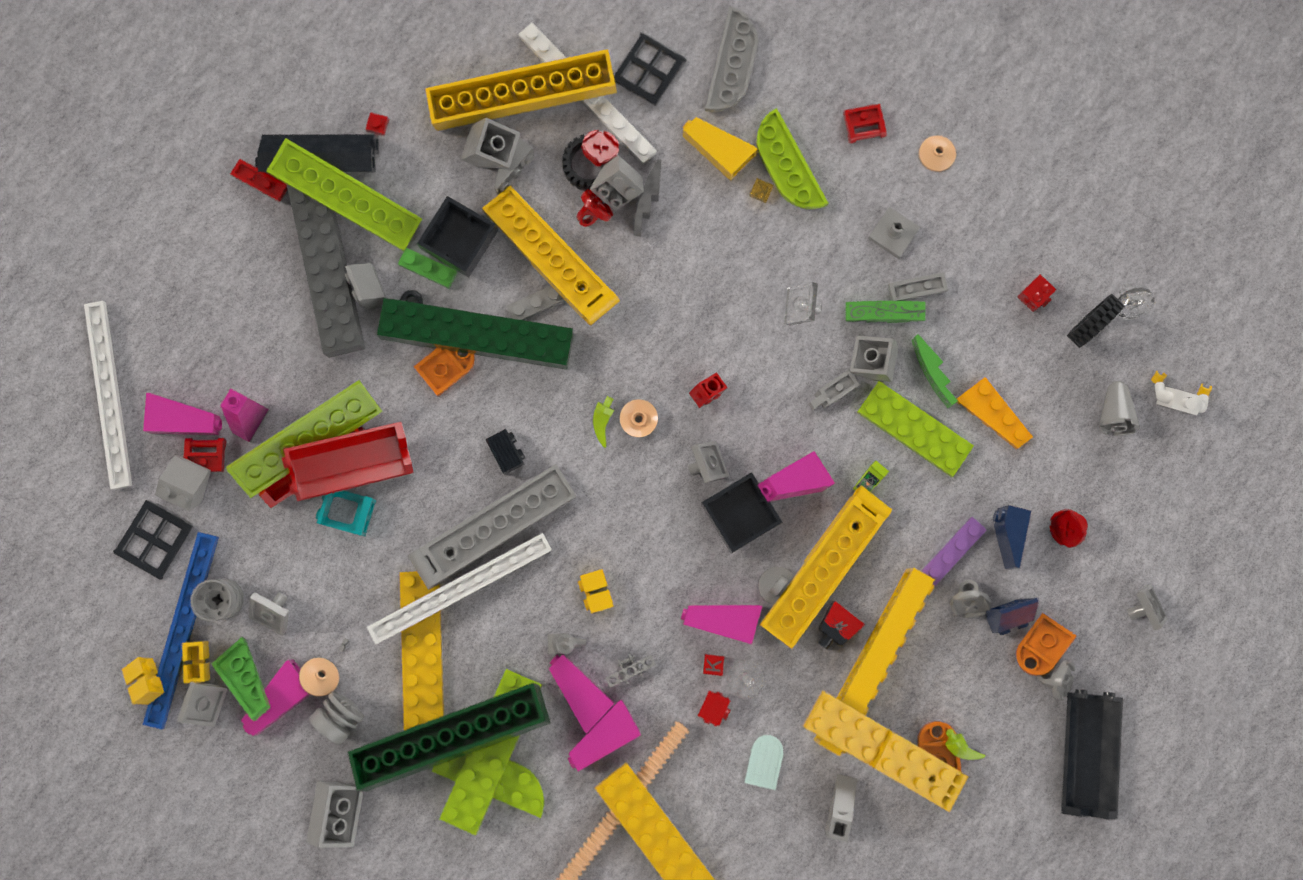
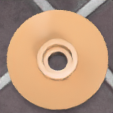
[919,136,956,172]
[620,399,658,437]
[299,658,339,697]

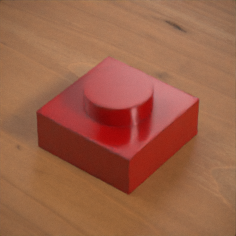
[365,112,389,136]

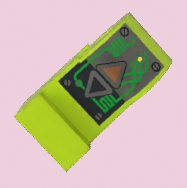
[853,460,889,492]

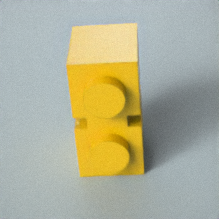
[578,569,614,614]
[182,641,210,683]
[122,657,164,705]

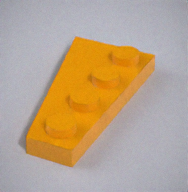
[956,377,1033,449]

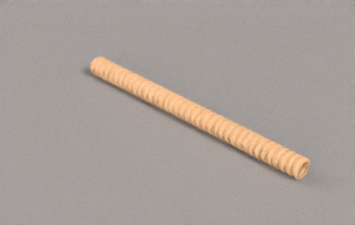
[556,721,689,880]

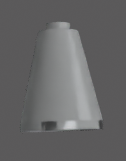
[1099,381,1140,436]

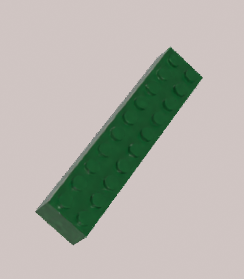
[377,298,574,370]
[347,682,551,792]

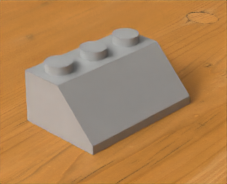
[306,781,363,848]

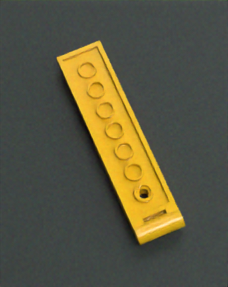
[482,185,620,326]
[760,485,892,649]
[803,690,968,812]

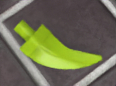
[593,396,614,448]
[946,729,985,760]

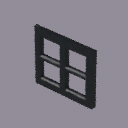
[614,32,687,106]
[113,500,193,580]

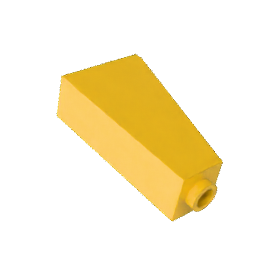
[683,117,757,181]

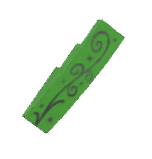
[846,301,926,323]
[911,334,958,408]

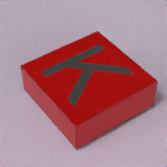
[703,654,724,676]

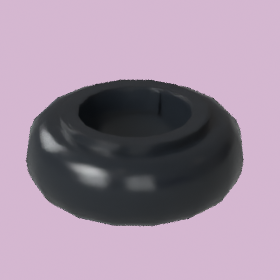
[400,290,423,304]

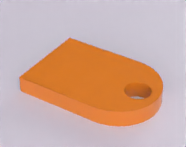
[413,348,475,396]
[1016,613,1077,676]
[917,721,961,779]

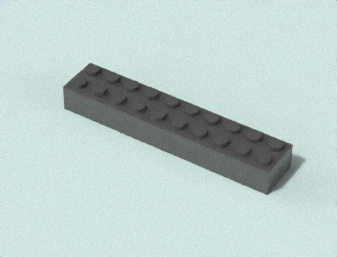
[287,184,366,358]

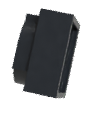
[417,196,498,278]
[701,472,783,554]

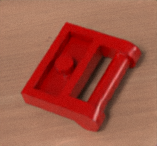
[843,103,887,144]
[183,438,226,472]

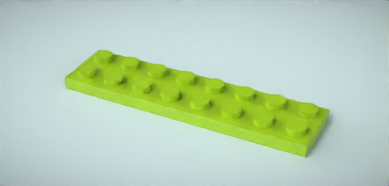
[266,138,422,252]
[226,379,382,498]
[439,669,542,836]

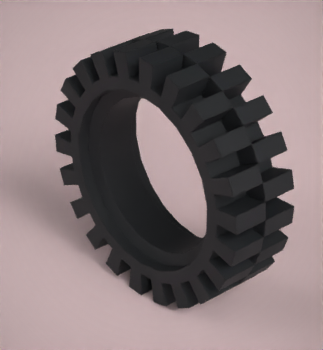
[1067,294,1125,348]

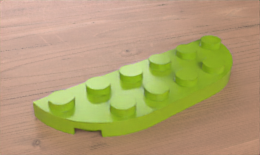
[756,108,829,209]
[432,754,545,818]

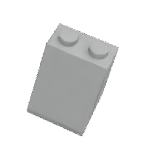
[461,118,520,169]

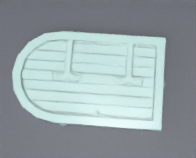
[744,735,783,790]

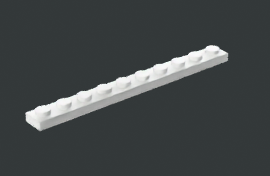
[519,23,657,165]
[84,301,132,490]
[367,533,552,645]

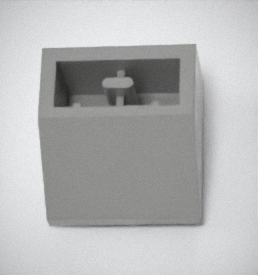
[591,155,644,211]
[345,263,387,310]

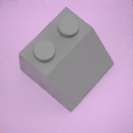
[849,336,899,382]
[155,455,211,511]

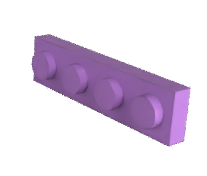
[921,517,986,586]

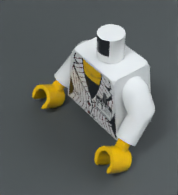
[1151,371,1212,415]

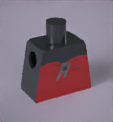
[818,601,865,650]

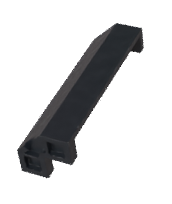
[255,134,379,173]
[1061,689,1123,820]

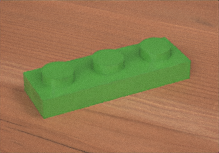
[398,248,457,289]

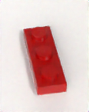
[230,159,288,203]

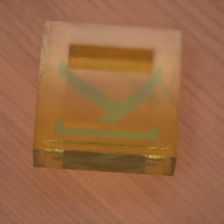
[749,178,774,203]

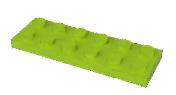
[857,381,974,478]

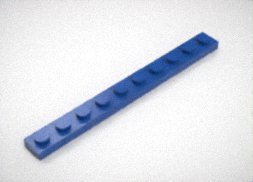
[142,532,219,729]

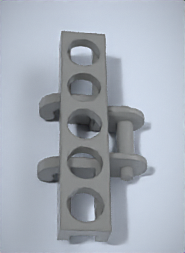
[605,654,656,688]

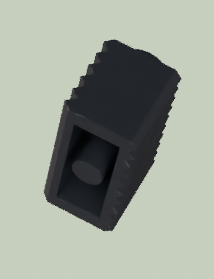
[485,429,526,475]

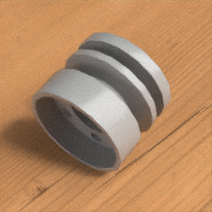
[191,579,244,621]
[309,691,364,745]

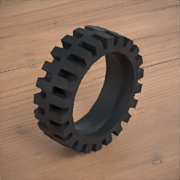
[562,134,596,191]

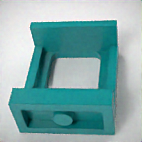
[316,491,376,537]

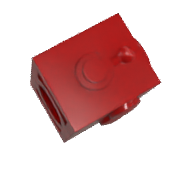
[1017,274,1057,312]
[689,372,728,408]
[697,690,731,727]

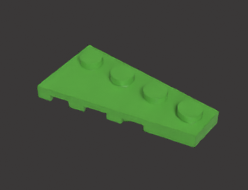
[212,637,270,721]

